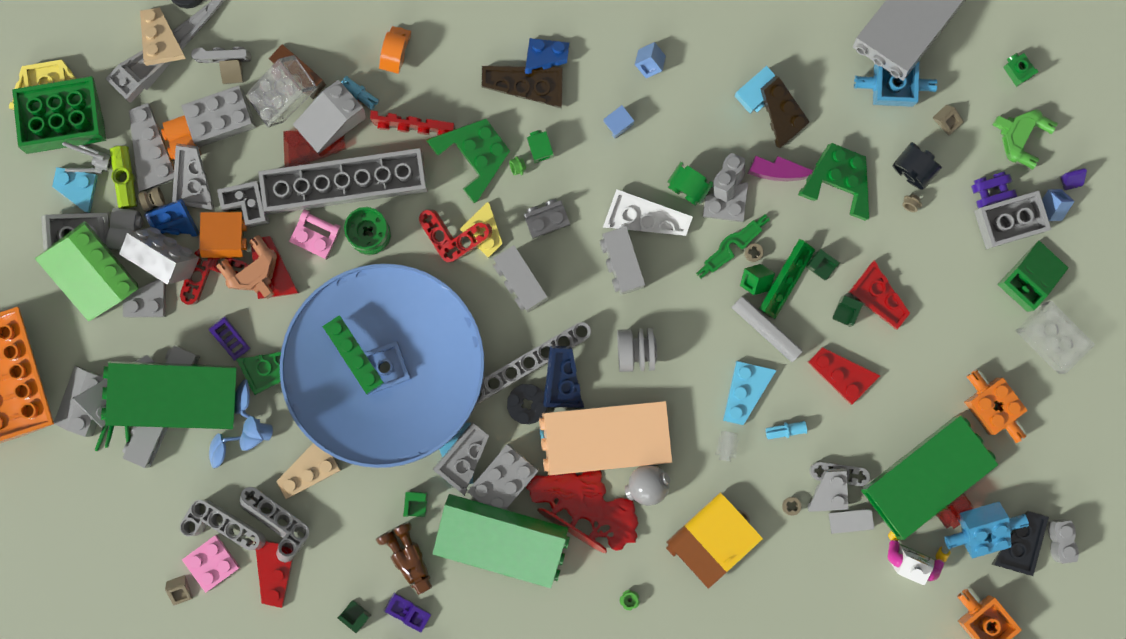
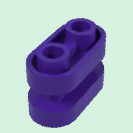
[971,171,1017,209]

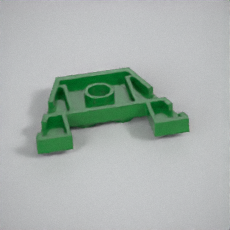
[426,119,510,203]
[798,143,869,221]

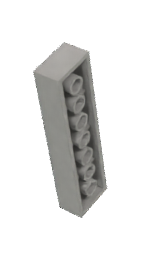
[258,148,428,215]

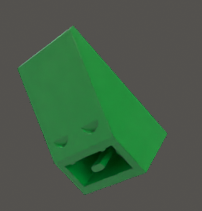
[997,240,1069,312]

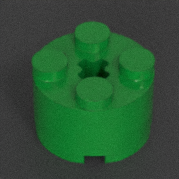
[667,161,713,206]

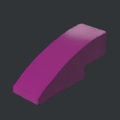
[747,156,813,181]

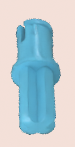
[765,421,807,439]

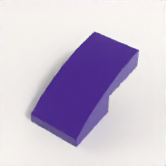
[384,592,431,633]

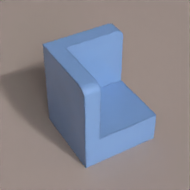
[635,42,666,78]
[603,105,634,139]
[1042,189,1075,221]

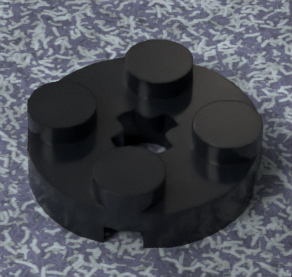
[507,384,547,424]

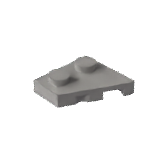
[808,468,848,512]

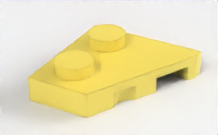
[460,202,503,258]

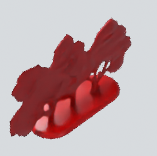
[526,470,639,553]

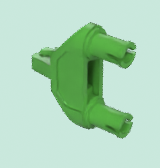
[992,109,1058,170]

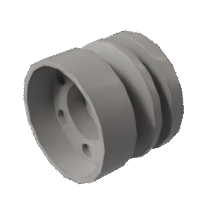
[617,328,657,372]

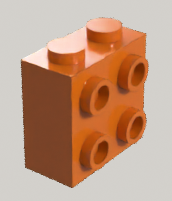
[199,212,247,258]

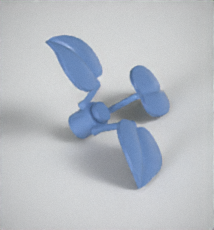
[209,379,273,469]

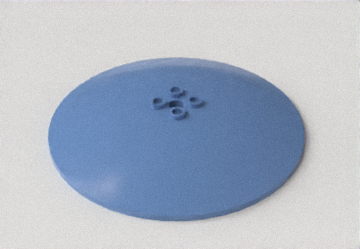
[280,264,484,468]

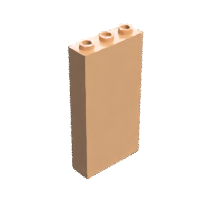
[539,401,672,475]

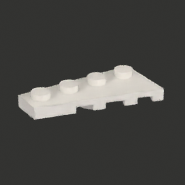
[603,189,693,236]

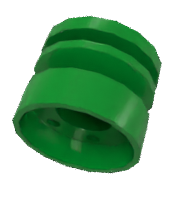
[344,207,391,255]

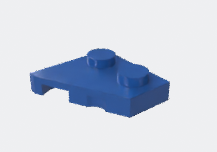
[525,38,570,74]
[144,199,200,237]

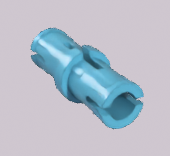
[341,76,379,110]

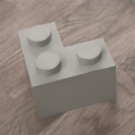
[217,181,270,228]

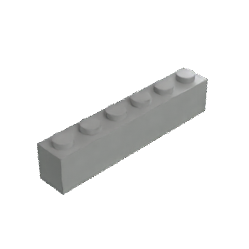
[123,346,200,468]

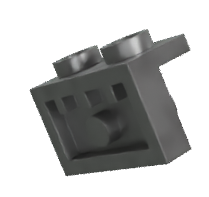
[524,199,570,239]

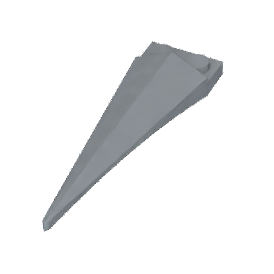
[105,0,225,103]

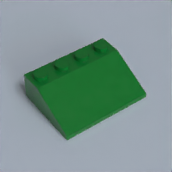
[12,76,106,154]

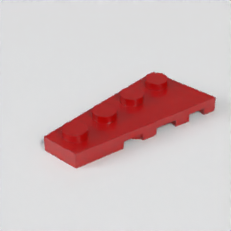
[370,110,455,135]

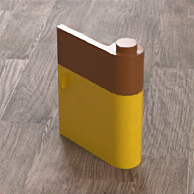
[666,492,763,589]

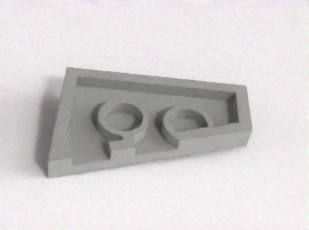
[172,144,214,209]
[433,422,489,496]

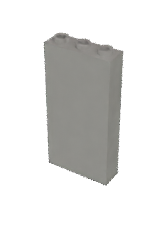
[853,0,966,81]

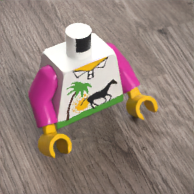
[887,531,951,585]

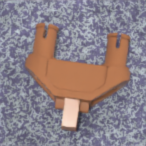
[216,235,277,299]

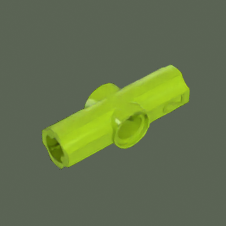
[110,146,137,209]

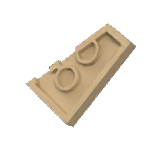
[140,7,186,66]
[276,443,341,499]

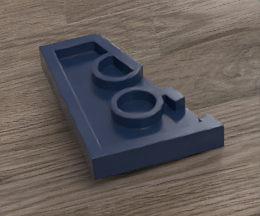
[543,346,584,408]

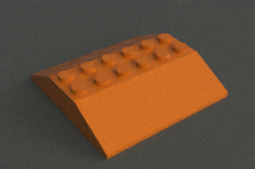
[0,307,54,443]

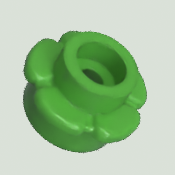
[509,156,526,175]
[619,590,640,610]

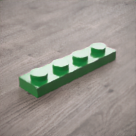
[759,239,815,319]
[322,315,385,395]

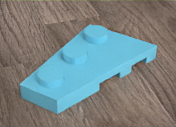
[723,361,776,425]

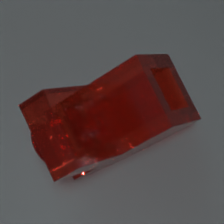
[936,493,974,529]

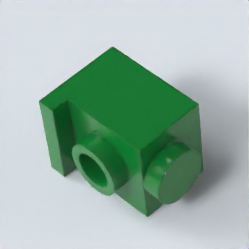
[1003,53,1039,87]

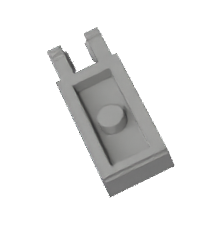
[191,47,251,63]

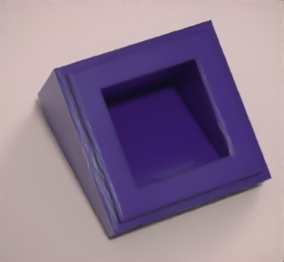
[1060,168,1087,190]

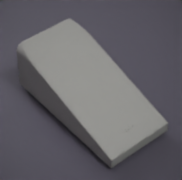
[829,508,874,534]

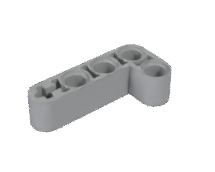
[239,487,309,562]
[180,500,266,550]

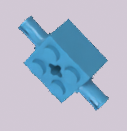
[854,62,937,107]
[944,502,1029,559]

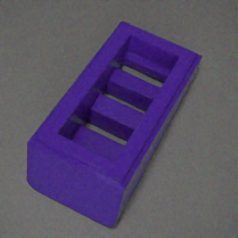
[208,316,251,361]

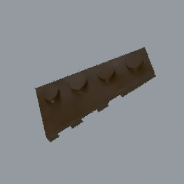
[482,66,562,109]

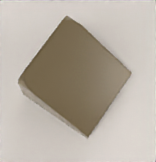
[219,60,243,84]
[933,105,964,135]
[165,575,193,606]

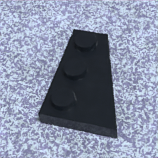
[992,511,1049,576]

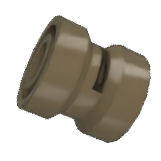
[138,187,166,212]

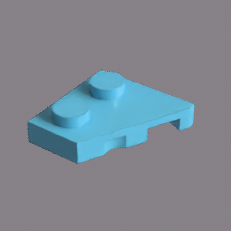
[52,167,98,213]

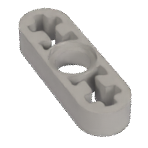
[809,462,870,486]

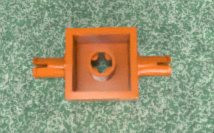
[964,369,1028,443]
[957,589,1022,639]

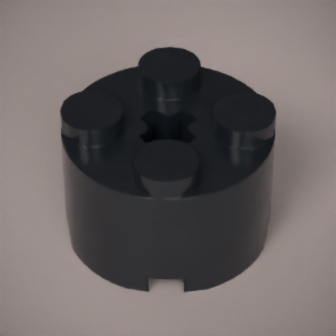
[892,142,942,190]

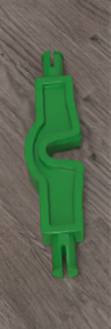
[696,214,770,279]

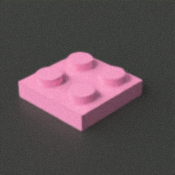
[182,535,240,593]

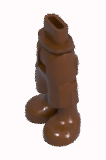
[376,521,432,595]

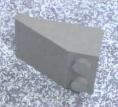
[293,80,366,154]
[41,213,111,251]

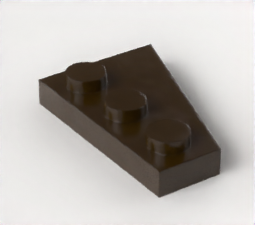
[761,75,810,148]

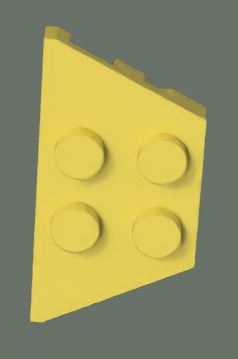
[9,60,77,110]

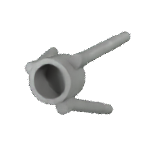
[62,142,111,174]

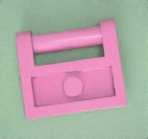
[289,209,341,259]

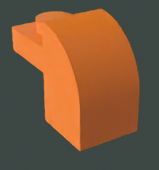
[379,26,411,74]

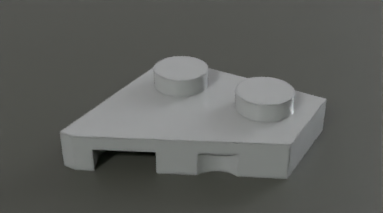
[703,183,748,222]
[123,279,166,317]

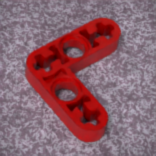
[419,209,492,262]
[180,249,249,305]

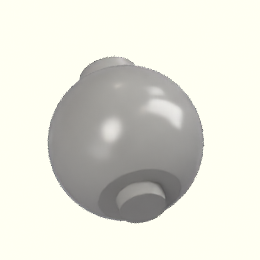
[625,465,670,506]

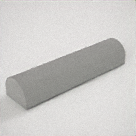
[731,296,802,362]

